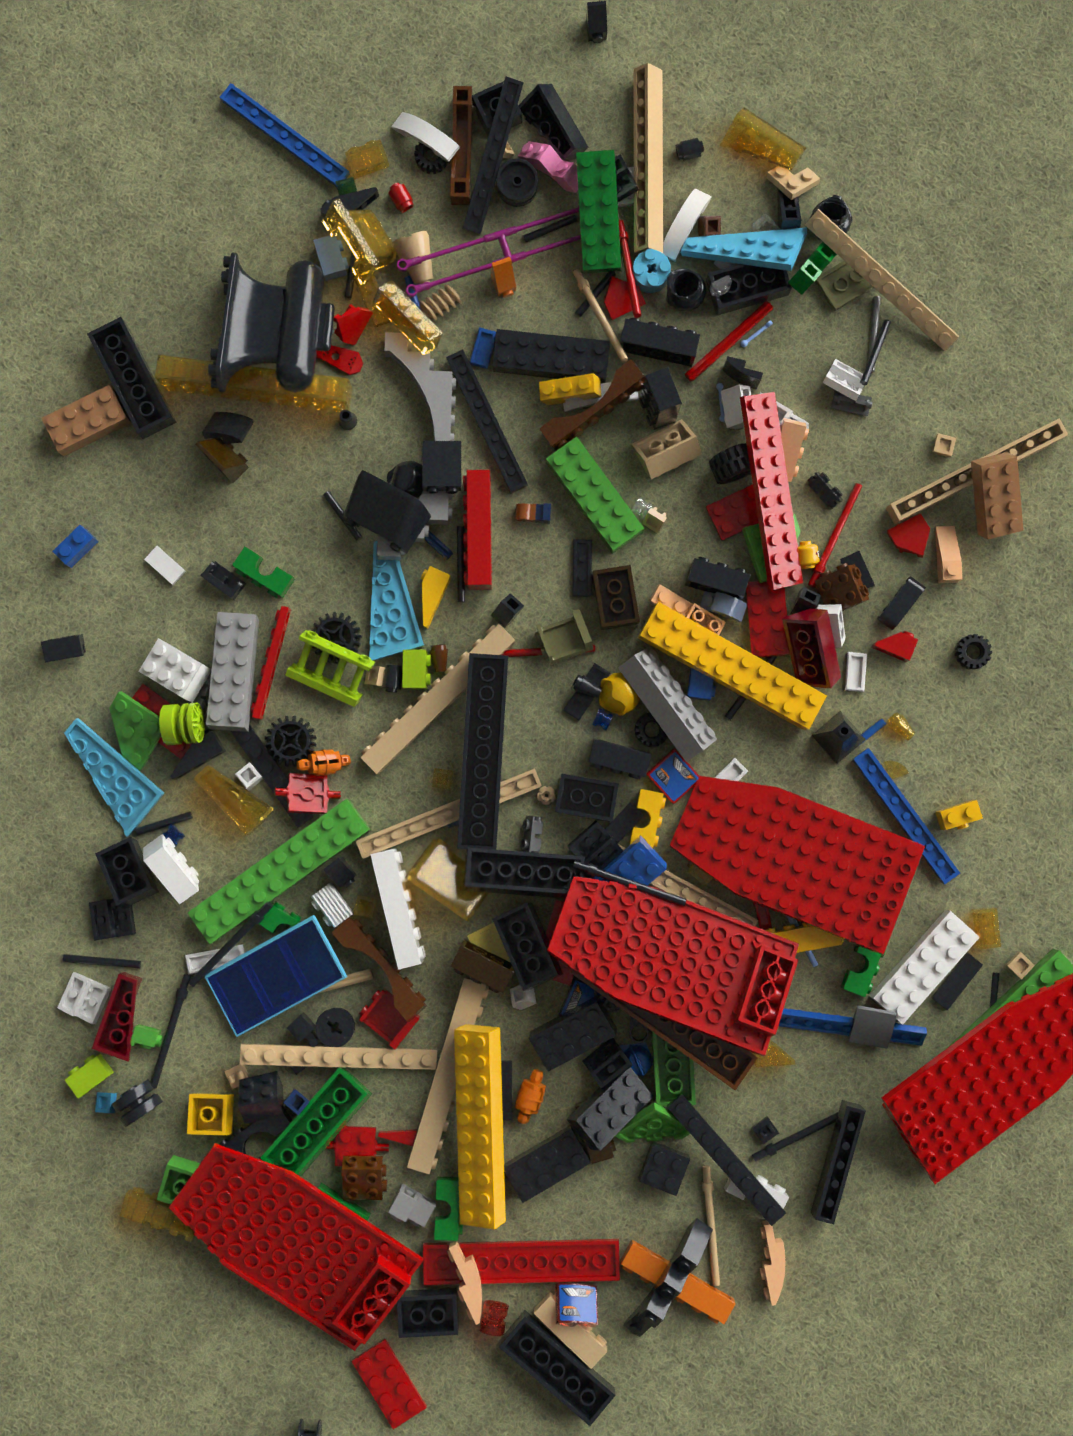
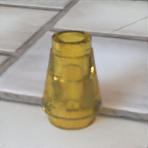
[887,712,915,740]

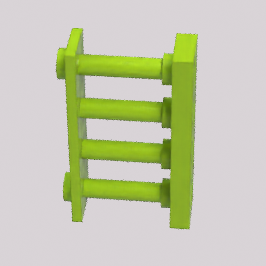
[285,630,375,707]

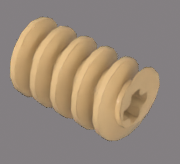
[419,285,462,324]

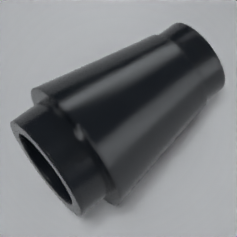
[338,410,357,430]
[572,675,602,698]

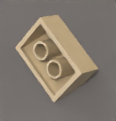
[631,419,702,479]

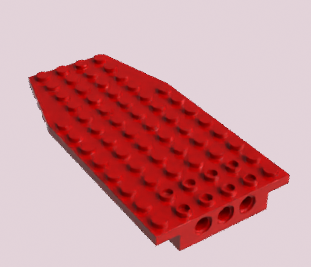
[670,776,925,955]
[547,876,799,1056]
[881,973,1073,1184]
[169,1143,423,1351]

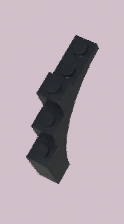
[624,1218,713,1337]

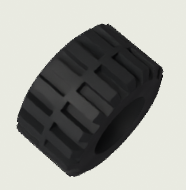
[709,443,751,484]

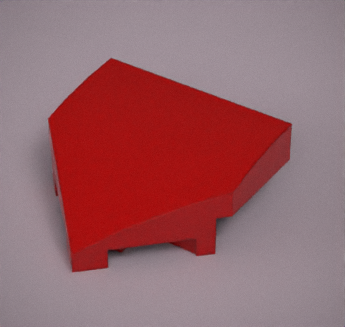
[603,276,646,320]
[334,304,373,345]
[887,513,930,558]

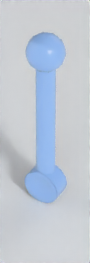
[740,320,773,347]
[716,383,725,422]

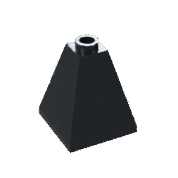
[811,711,866,764]

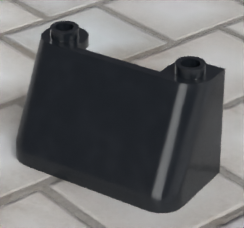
[343,470,431,554]

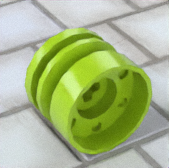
[159,702,205,745]

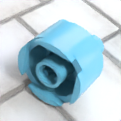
[633,249,671,293]

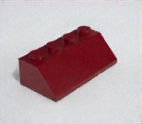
[782,609,841,689]

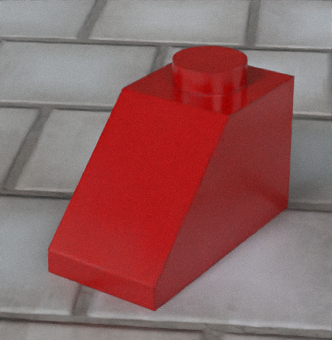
[871,631,918,662]

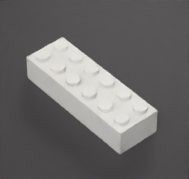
[370,848,426,970]
[869,910,980,1025]

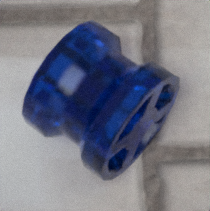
[592,708,614,731]
[161,824,185,848]

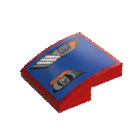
[646,748,700,804]

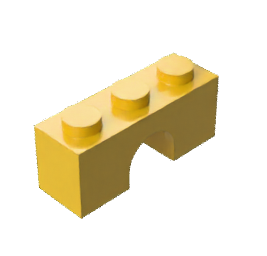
[539,373,601,405]
[629,789,666,848]

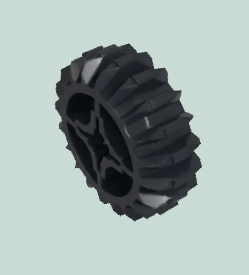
[311,612,362,664]
[264,716,317,767]

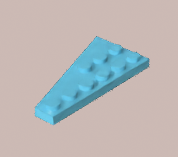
[681,227,807,271]
[369,541,424,661]
[64,718,165,837]

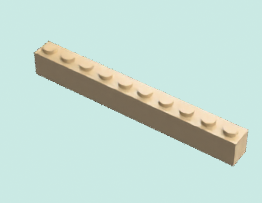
[633,63,663,254]
[886,418,1068,525]
[361,624,515,775]
[407,977,489,1174]

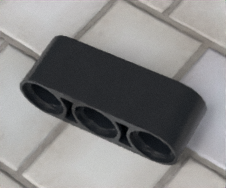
[877,576,926,630]

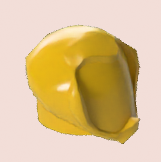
[599,673,640,716]

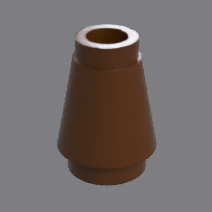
[429,644,448,672]

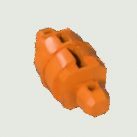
[296,749,351,776]
[515,1069,546,1124]

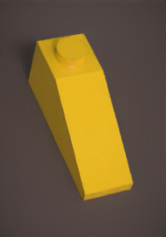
[421,566,452,629]

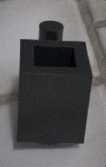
[287,1012,320,1047]

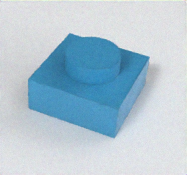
[95,1092,117,1113]

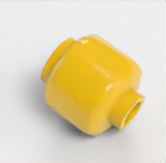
[798,540,819,569]

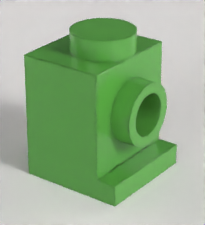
[131,1024,163,1049]

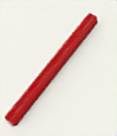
[685,301,773,381]

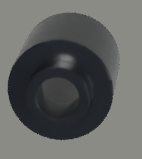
[675,138,704,161]
[382,665,403,693]

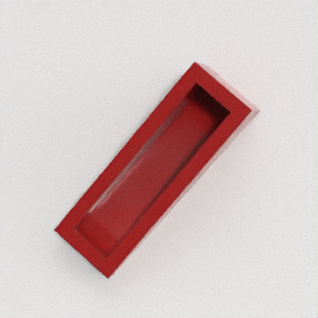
[753,902,772,930]
[378,1129,418,1146]

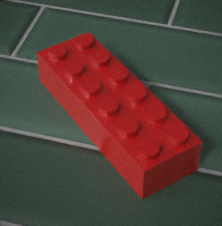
[463,470,492,590]

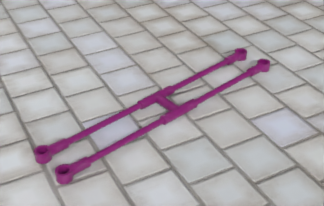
[396,206,581,297]

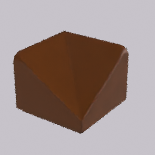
[698,216,721,236]

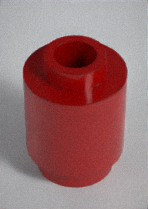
[388,183,414,213]

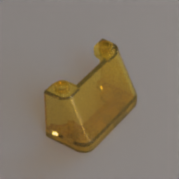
[405,838,489,922]

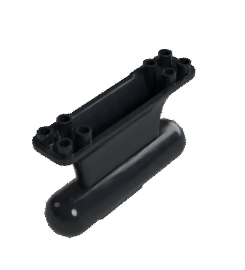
[208,252,335,393]

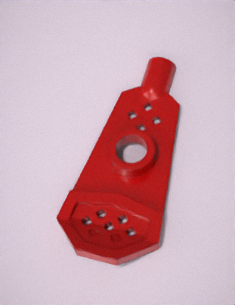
[316,345,364,375]

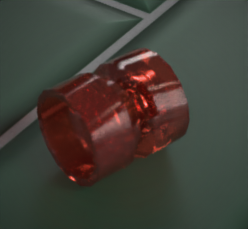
[479,1300,509,1336]

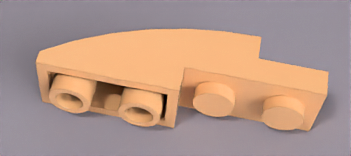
[649,584,726,635]
[759,1220,785,1306]
[447,1241,482,1325]

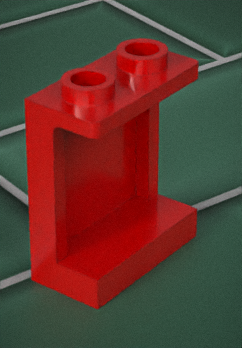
[359,988,420,1049]

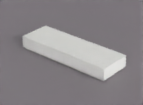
[185,944,245,974]

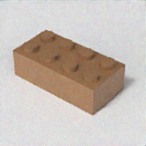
[41,384,132,456]
[971,452,1024,540]

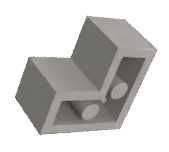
[388,1183,437,1227]

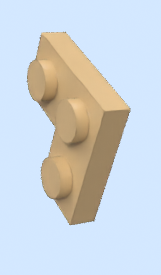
[766,164,820,200]

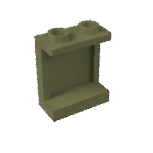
[535,609,593,665]

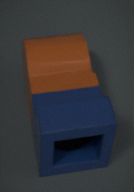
[515,503,551,524]
[283,1088,310,1116]

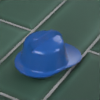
[619,1042,653,1076]

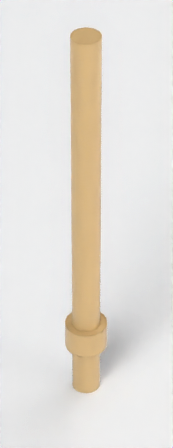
[573,269,628,363]
[702,1166,720,1286]

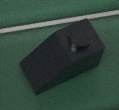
[586,1,607,43]
[323,857,357,888]

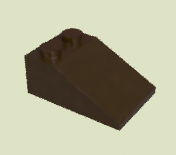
[195,438,249,483]

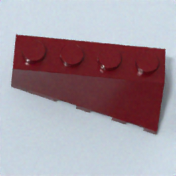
[92,972,142,1062]

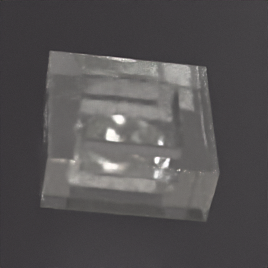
[709,275,732,296]

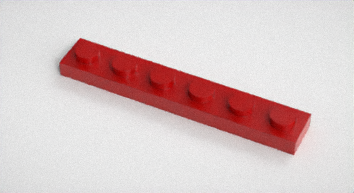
[250,606,291,720]

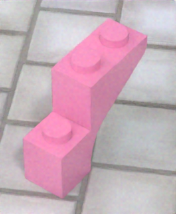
[518,141,578,193]

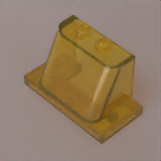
[322,198,396,285]

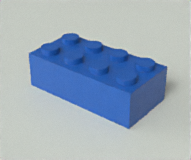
[591,835,667,885]

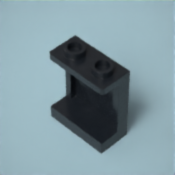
[423,441,461,494]

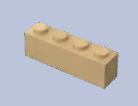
[534,1291,607,1369]

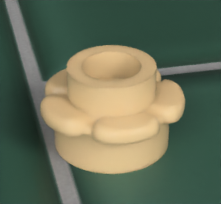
[537,786,556,805]

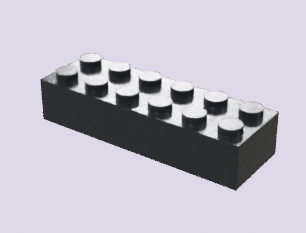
[87,317,177,439]
[493,329,610,383]
[463,847,585,898]
[499,1310,616,1426]

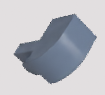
[700,591,747,622]

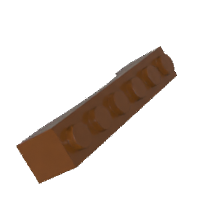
[450,86,473,205]
[539,359,645,451]
[332,917,427,1022]

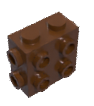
[815,563,870,611]
[341,1156,387,1200]

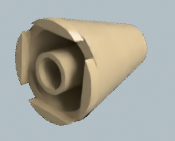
[392,231,433,285]

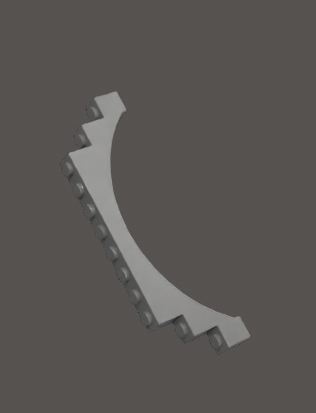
[377,332,456,561]

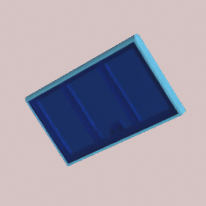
[205,915,347,1037]

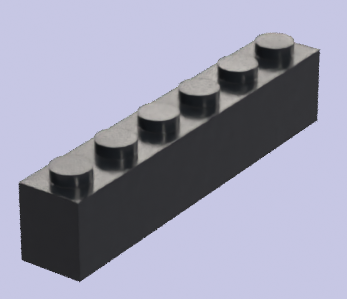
[811,1100,866,1225]

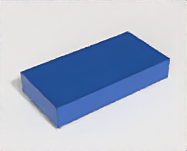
[470,327,496,369]

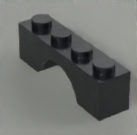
[219,1108,293,1154]

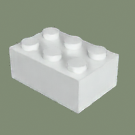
[139,638,212,703]
[143,834,199,904]

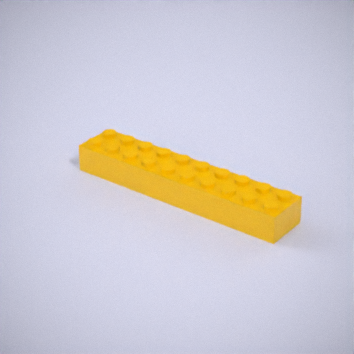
[637,602,827,730]
[454,1024,506,1230]

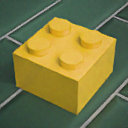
[187,1093,234,1135]

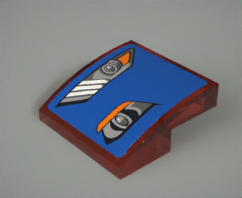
[555,1283,599,1328]

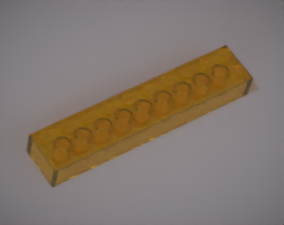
[155,355,353,412]

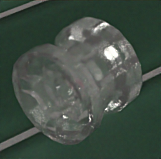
[631,496,653,520]

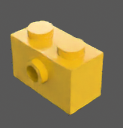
[935,800,983,830]

